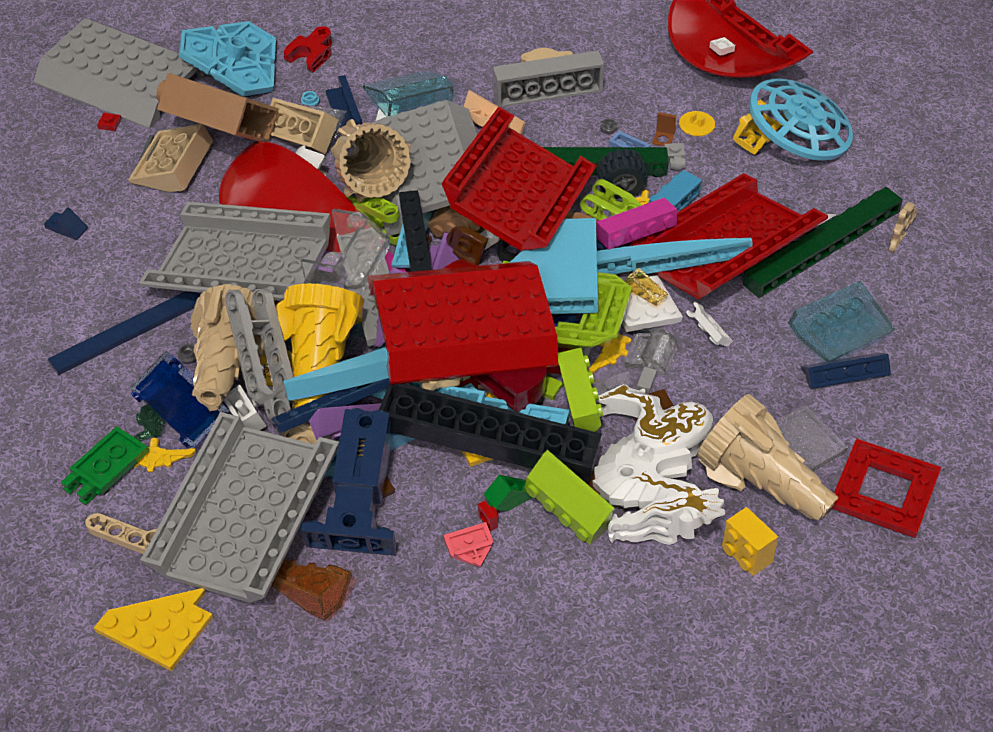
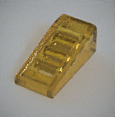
[625,268,669,306]

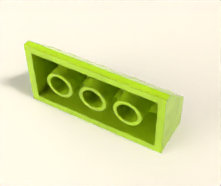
[558,347,604,432]
[524,450,614,545]

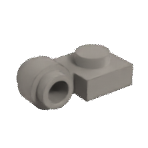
[664,143,685,171]

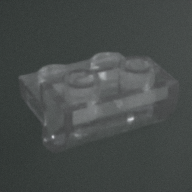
[624,327,679,375]

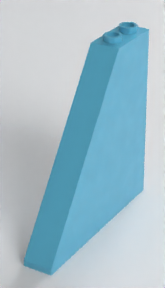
[509,218,598,314]

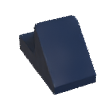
[44,207,88,240]

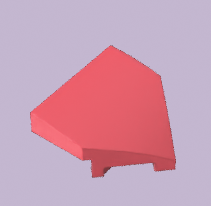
[443,522,494,567]

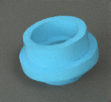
[301,91,319,107]

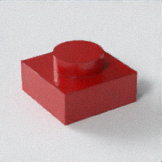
[97,112,122,131]
[477,500,499,532]

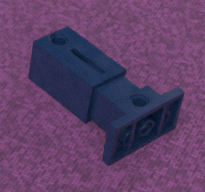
[301,408,397,556]

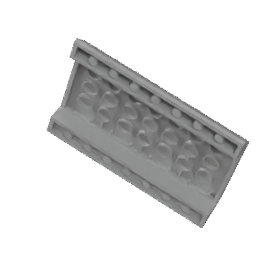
[33,18,206,129]
[375,100,477,236]
[139,202,331,301]
[140,412,339,603]

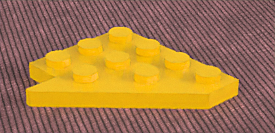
[94,588,213,672]

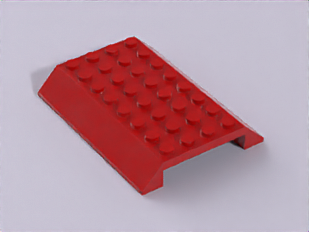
[441,106,597,251]
[629,173,828,300]
[367,261,558,385]

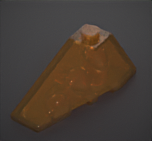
[271,560,352,620]

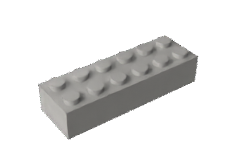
[493,51,604,107]

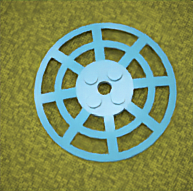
[749,79,853,160]

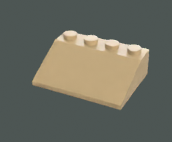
[128,124,213,192]

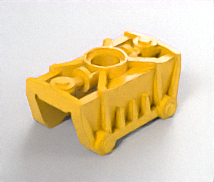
[733,99,788,155]

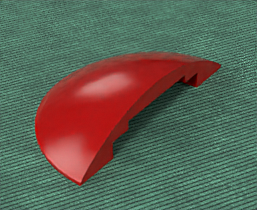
[668,0,813,78]
[219,141,370,254]

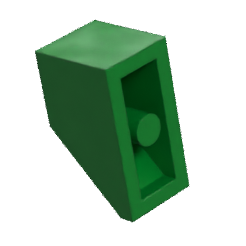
[483,475,533,511]

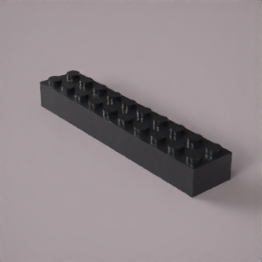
[379,382,602,483]

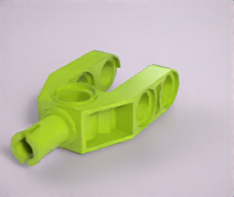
[580,179,642,220]
[346,195,400,245]

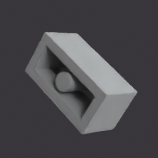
[637,366,657,394]

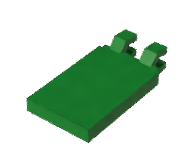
[61,426,149,506]

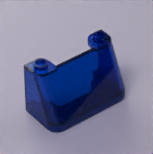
[130,350,230,448]

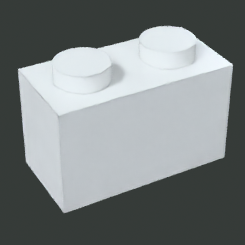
[224,385,266,430]

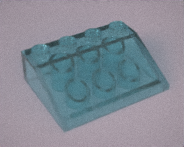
[363,70,454,117]
[788,280,895,362]

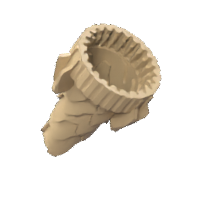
[331,119,413,202]
[190,284,274,411]
[697,394,839,521]

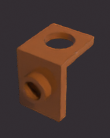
[652,112,677,146]

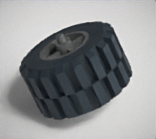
[597,148,648,199]

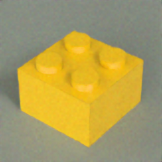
[722,507,778,576]

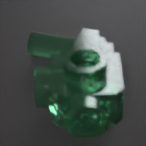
[133,400,165,442]

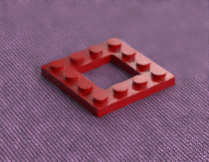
[831,438,941,538]

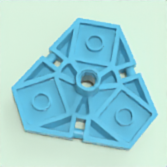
[179,21,276,96]

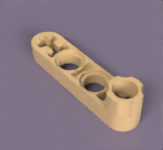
[85,513,157,554]

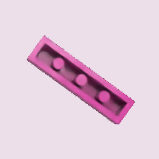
[596,197,677,250]

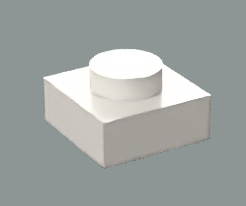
[710,37,735,55]

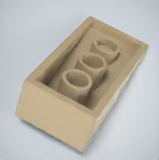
[270,98,338,154]

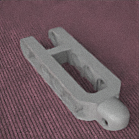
[225,289,294,421]

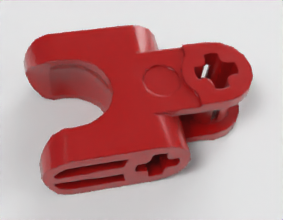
[284,26,332,72]

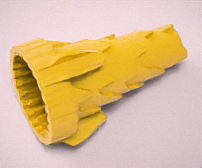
[276,283,364,409]

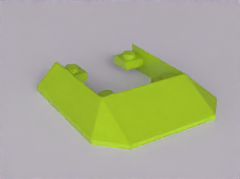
[555,272,632,349]

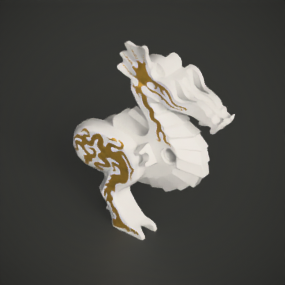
[593,384,725,545]

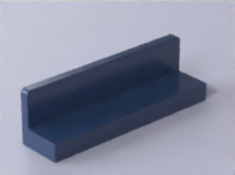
[325,75,362,136]
[801,352,891,388]

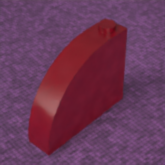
[470,368,547,412]

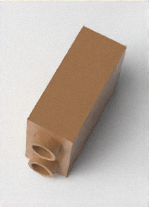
[156,73,279,142]

